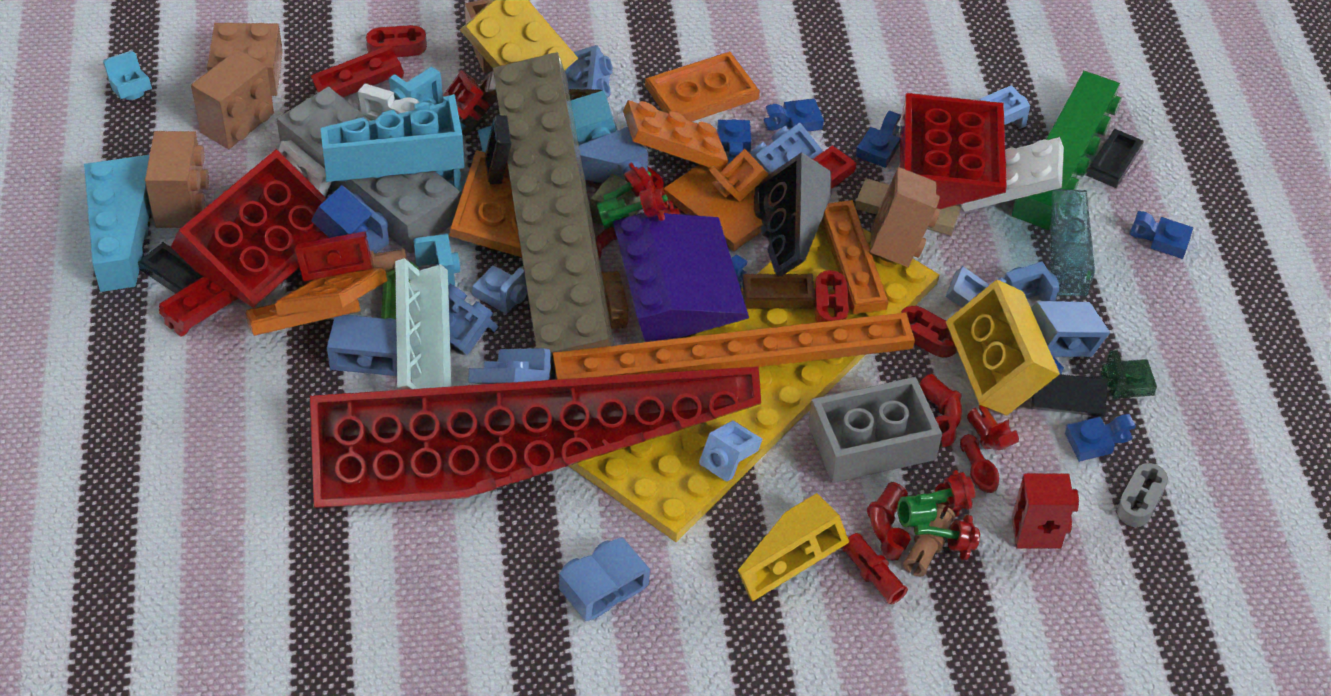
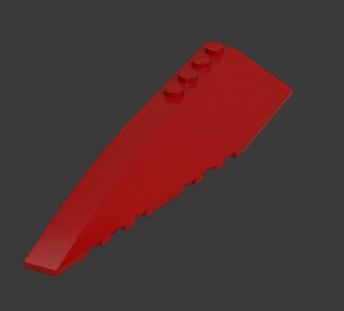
[310,366,762,508]

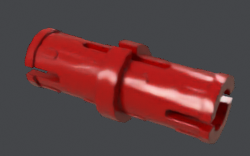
[841,533,908,605]

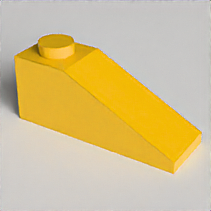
[738,493,849,601]

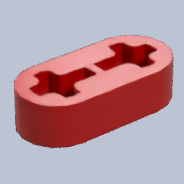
[366,25,427,57]
[814,270,849,323]
[901,306,957,358]

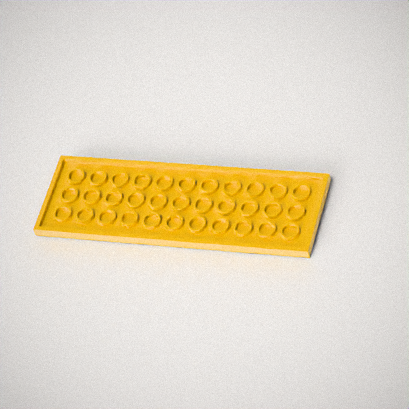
[569,221,940,542]

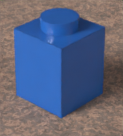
[311,185,372,238]

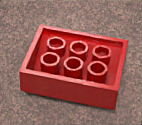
[899,93,1007,209]
[171,149,329,308]

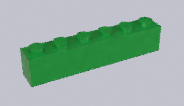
[1012,70,1122,230]

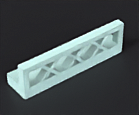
[395,258,451,390]

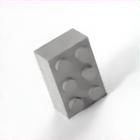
[808,377,942,483]

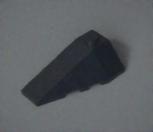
[754,152,831,277]

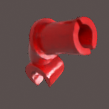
[919,374,962,447]
[967,405,1019,450]
[867,482,911,561]

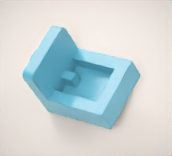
[103,51,152,100]
[413,234,460,286]

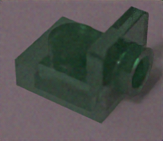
[1101,350,1157,399]

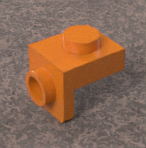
[709,149,769,202]

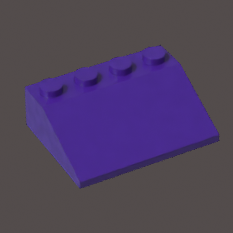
[613,213,749,342]

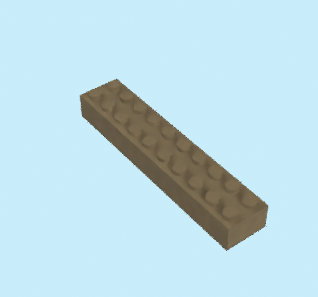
[493,52,614,375]

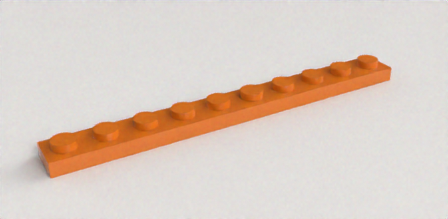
[553,313,915,380]

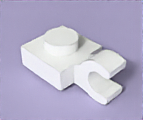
[358,83,419,120]

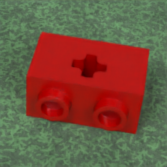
[1011,473,1079,549]

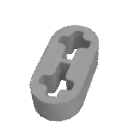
[1117,463,1168,527]

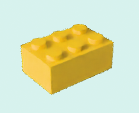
[459,0,578,70]
[945,279,1060,415]

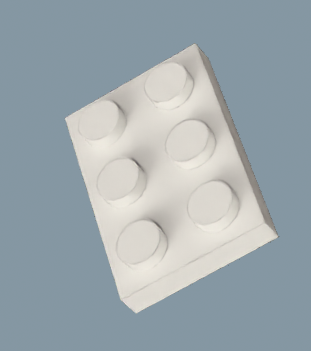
[961,137,1064,212]

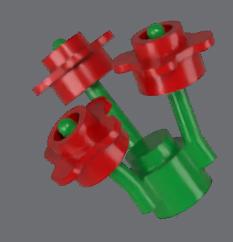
[596,162,680,231]
[897,470,980,560]

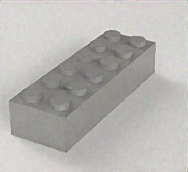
[276,86,460,253]

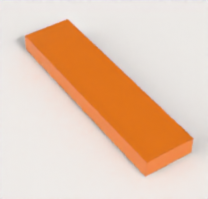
[821,200,888,314]

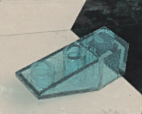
[1050,189,1095,296]

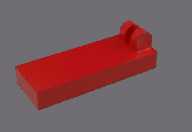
[311,44,404,98]
[443,70,490,121]
[159,277,238,336]

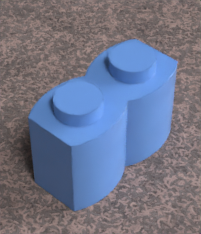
[559,537,650,621]

